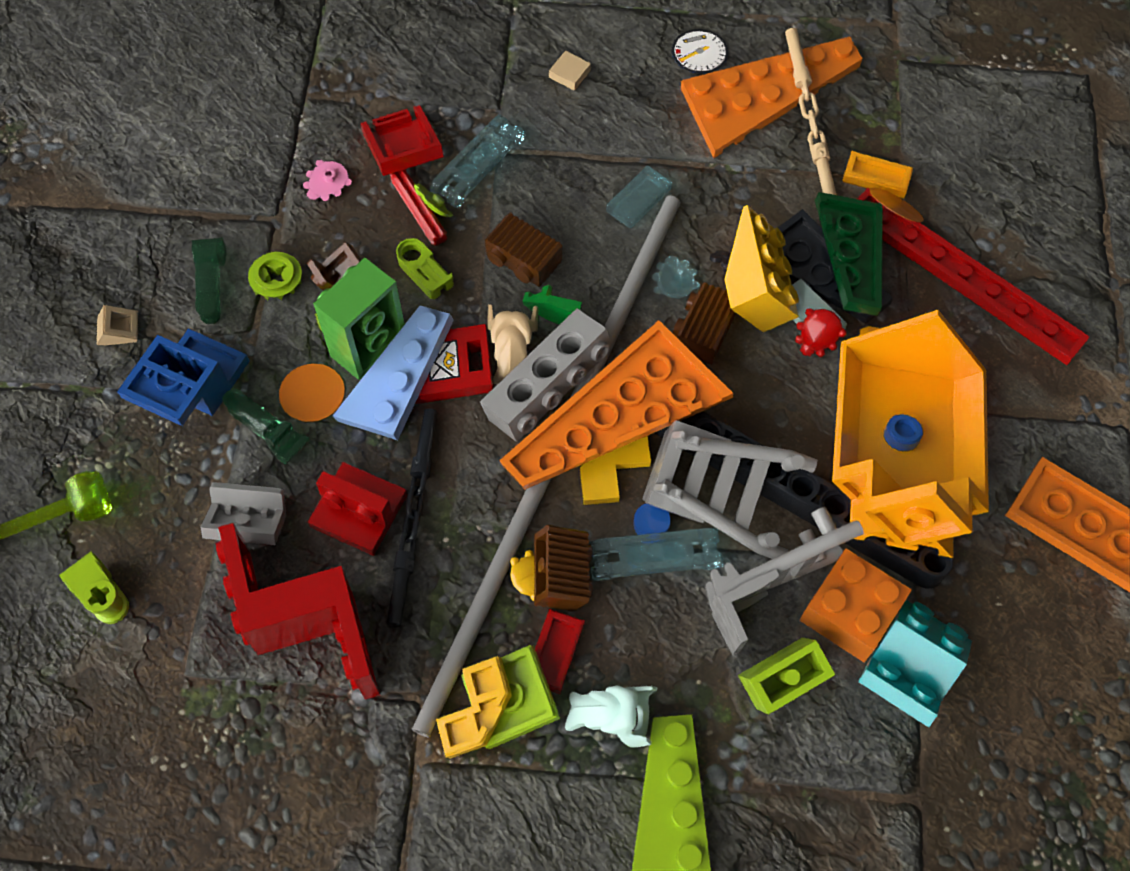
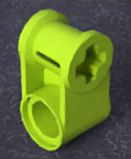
[59,551,129,624]

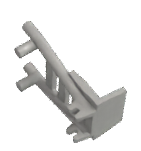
[642,420,818,559]
[705,507,864,655]

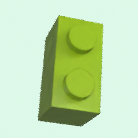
[738,637,835,714]

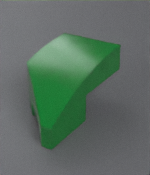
[523,285,582,325]

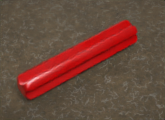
[390,169,447,246]

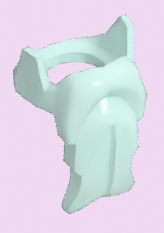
[565,685,657,747]

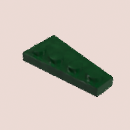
[815,192,882,316]

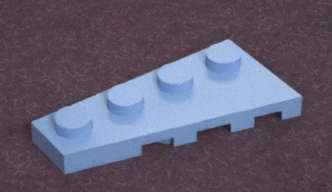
[333,306,454,440]

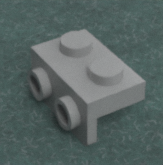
[201,482,287,545]

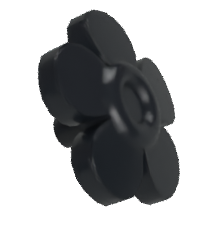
[710,250,731,272]

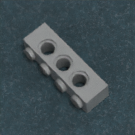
[480,308,612,442]

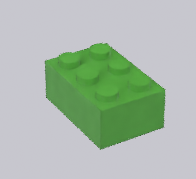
[313,258,405,380]

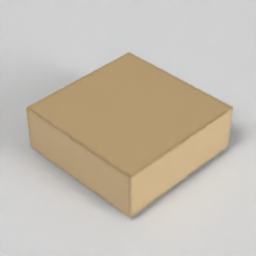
[549,51,591,91]

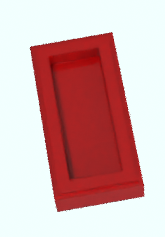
[535,609,585,694]

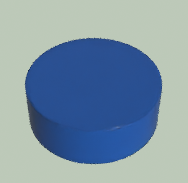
[884,414,923,451]
[633,504,670,541]

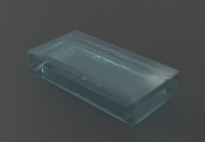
[606,165,672,229]

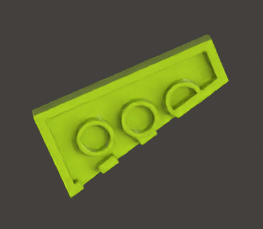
[632,715,711,871]

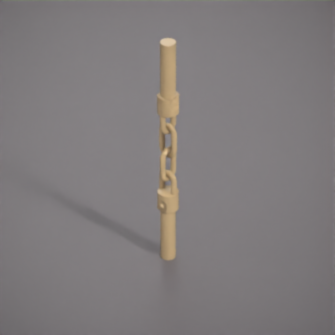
[785,28,837,195]

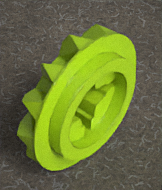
[248,252,302,301]

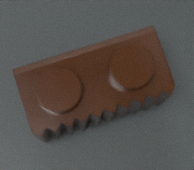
[485,212,562,287]
[672,282,736,364]
[534,525,593,611]

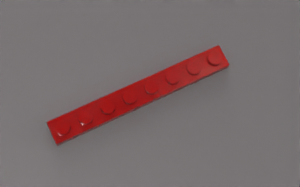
[857,188,1090,365]

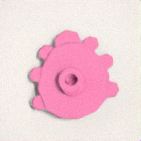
[303,160,351,202]

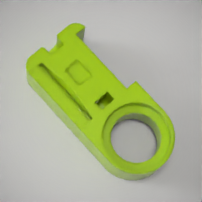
[396,238,454,299]

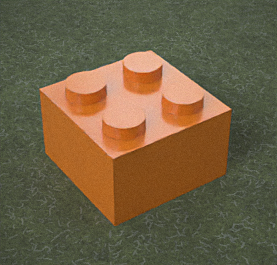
[799,548,912,662]

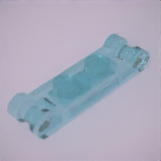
[430,115,526,208]
[588,528,724,581]

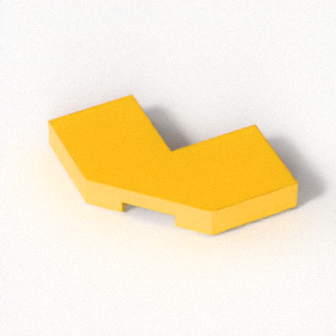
[580,436,651,505]
[436,656,512,759]

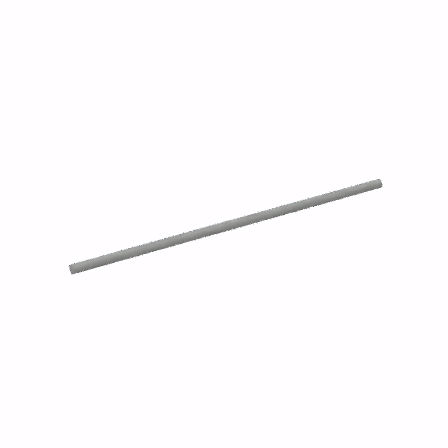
[412,196,681,738]

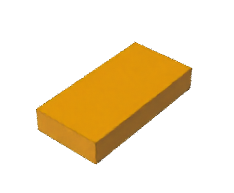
[842,151,913,199]

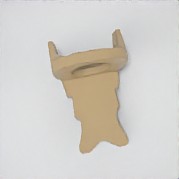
[487,304,538,384]

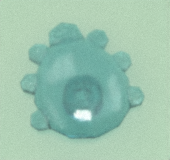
[652,256,700,299]

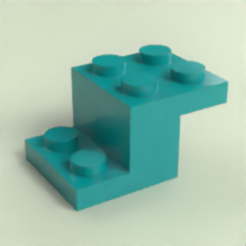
[858,600,972,727]

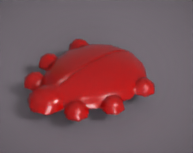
[795,308,847,357]

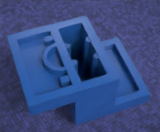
[117,328,250,426]

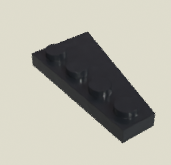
[778,209,893,324]

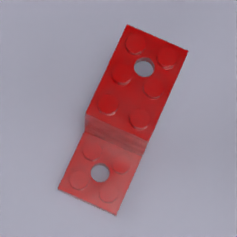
[215,523,380,700]

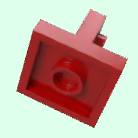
[308,462,408,556]

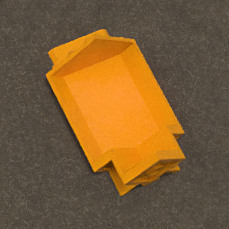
[832,310,989,558]

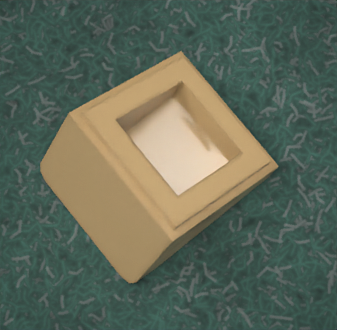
[97,305,138,346]

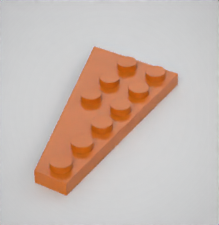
[681,37,862,158]
[499,320,734,490]

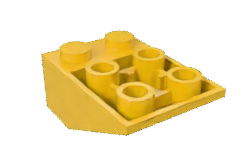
[724,205,799,332]

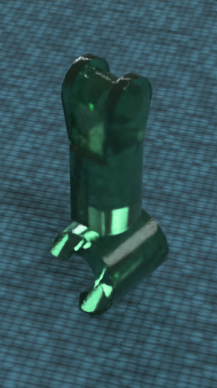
[191,238,226,325]
[222,389,310,464]

